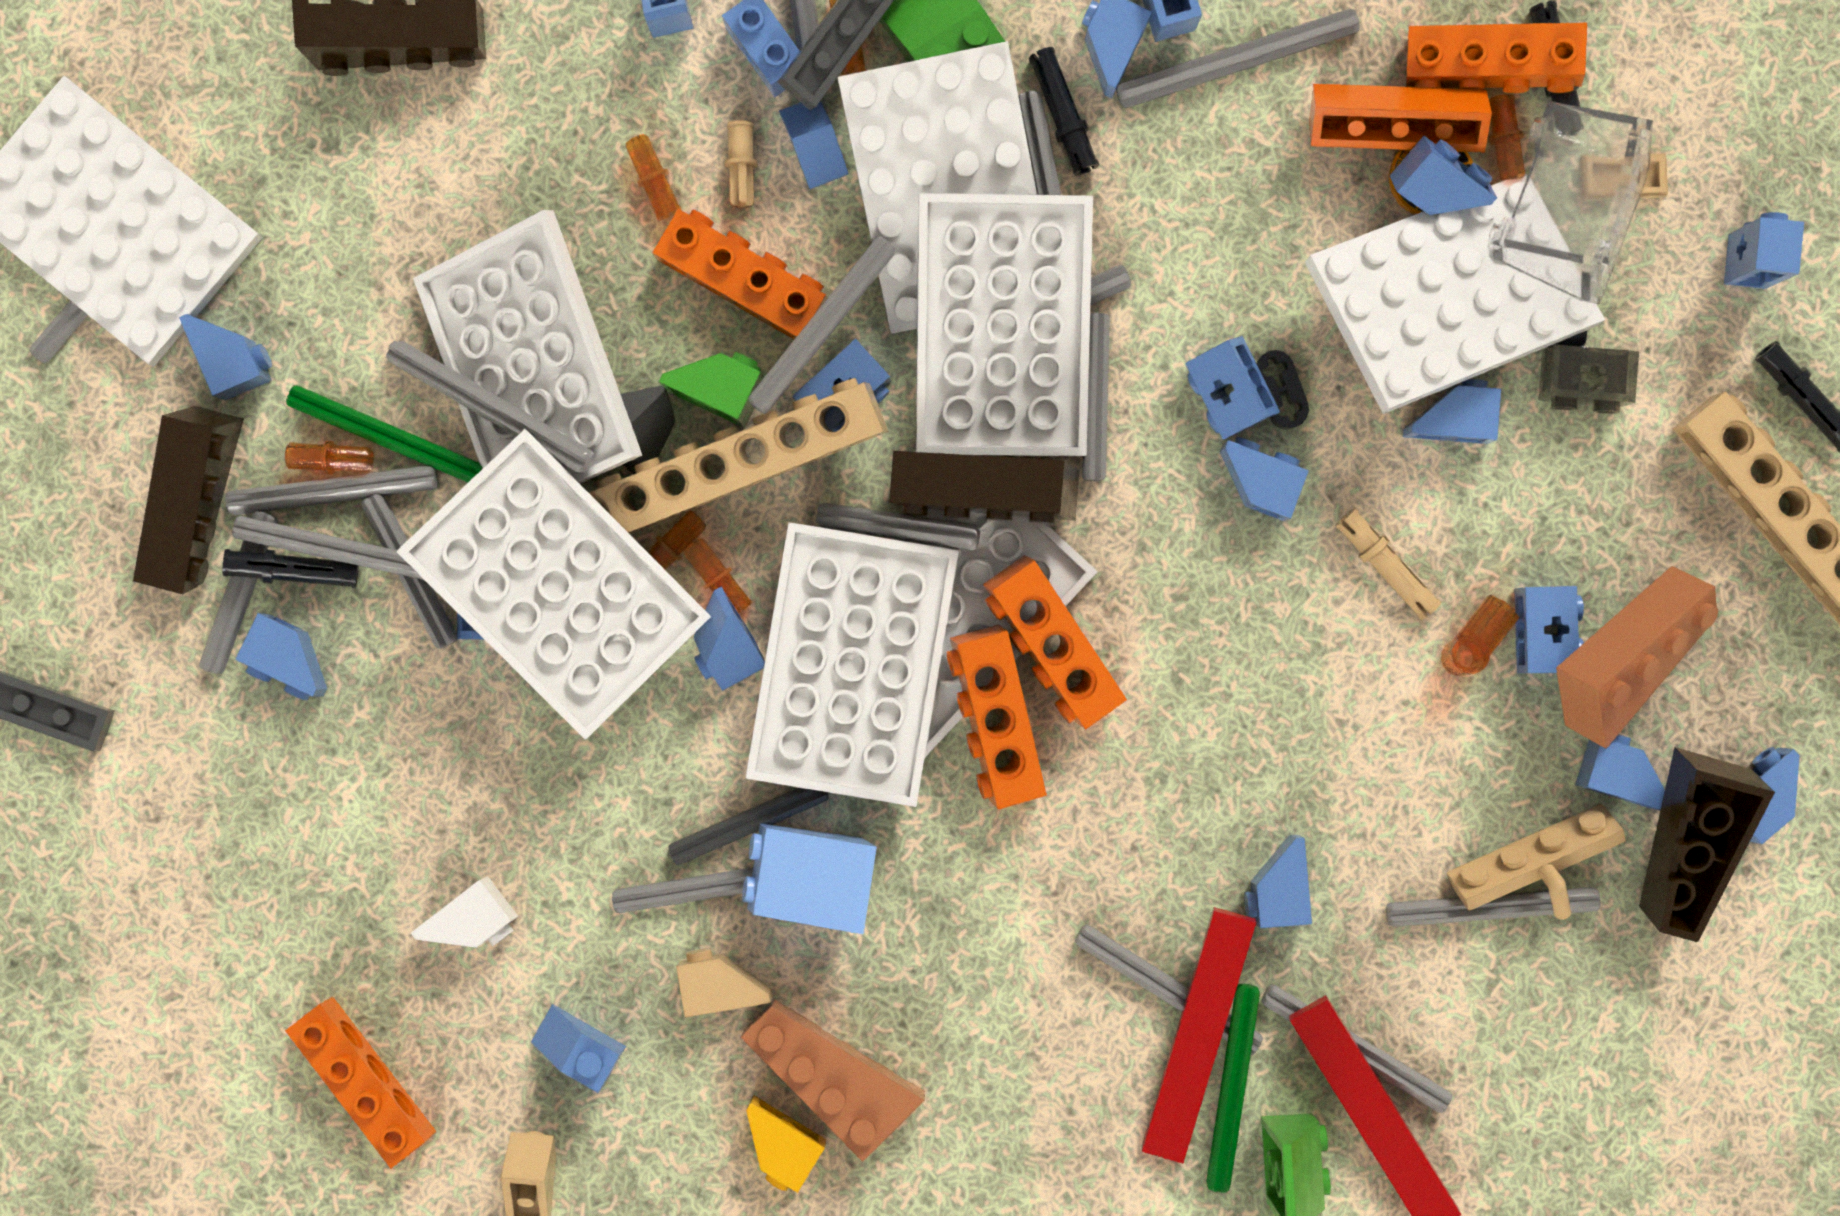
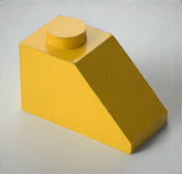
[746,1095,827,1193]

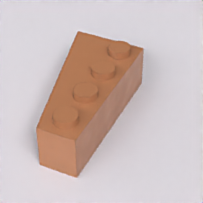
[1556,566,1718,749]
[741,999,925,1162]

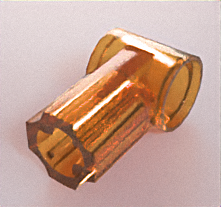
[1441,595,1520,677]

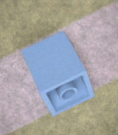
[742,824,877,934]

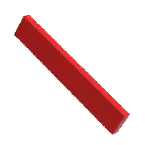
[1142,907,1256,1164]
[1289,995,1461,1216]

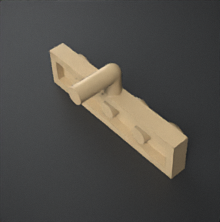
[1447,803,1626,920]

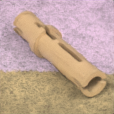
[1335,508,1442,620]

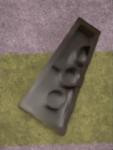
[292,0,486,76]
[133,406,244,594]
[889,451,1080,524]
[1639,747,1775,942]

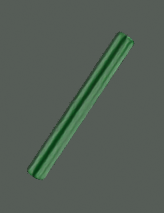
[286,385,483,483]
[1206,983,1260,1193]

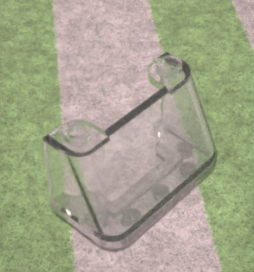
[1487,101,1653,304]

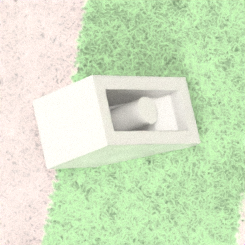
[411,876,518,948]

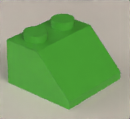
[659,352,764,429]

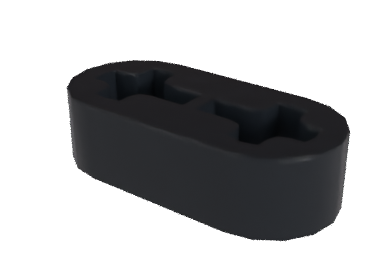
[1256,350,1309,430]

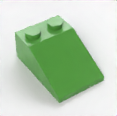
[879,0,1005,62]
[1261,1113,1331,1216]

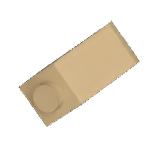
[676,948,773,1018]
[500,1131,556,1216]

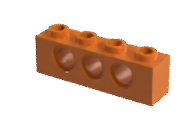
[983,555,1127,730]
[946,624,1047,810]
[285,997,437,1169]

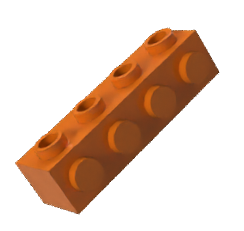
[1406,22,1587,93]
[1309,84,1492,153]
[652,209,827,340]

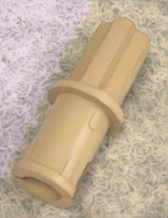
[724,120,758,208]

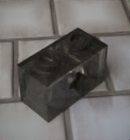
[1538,344,1639,414]

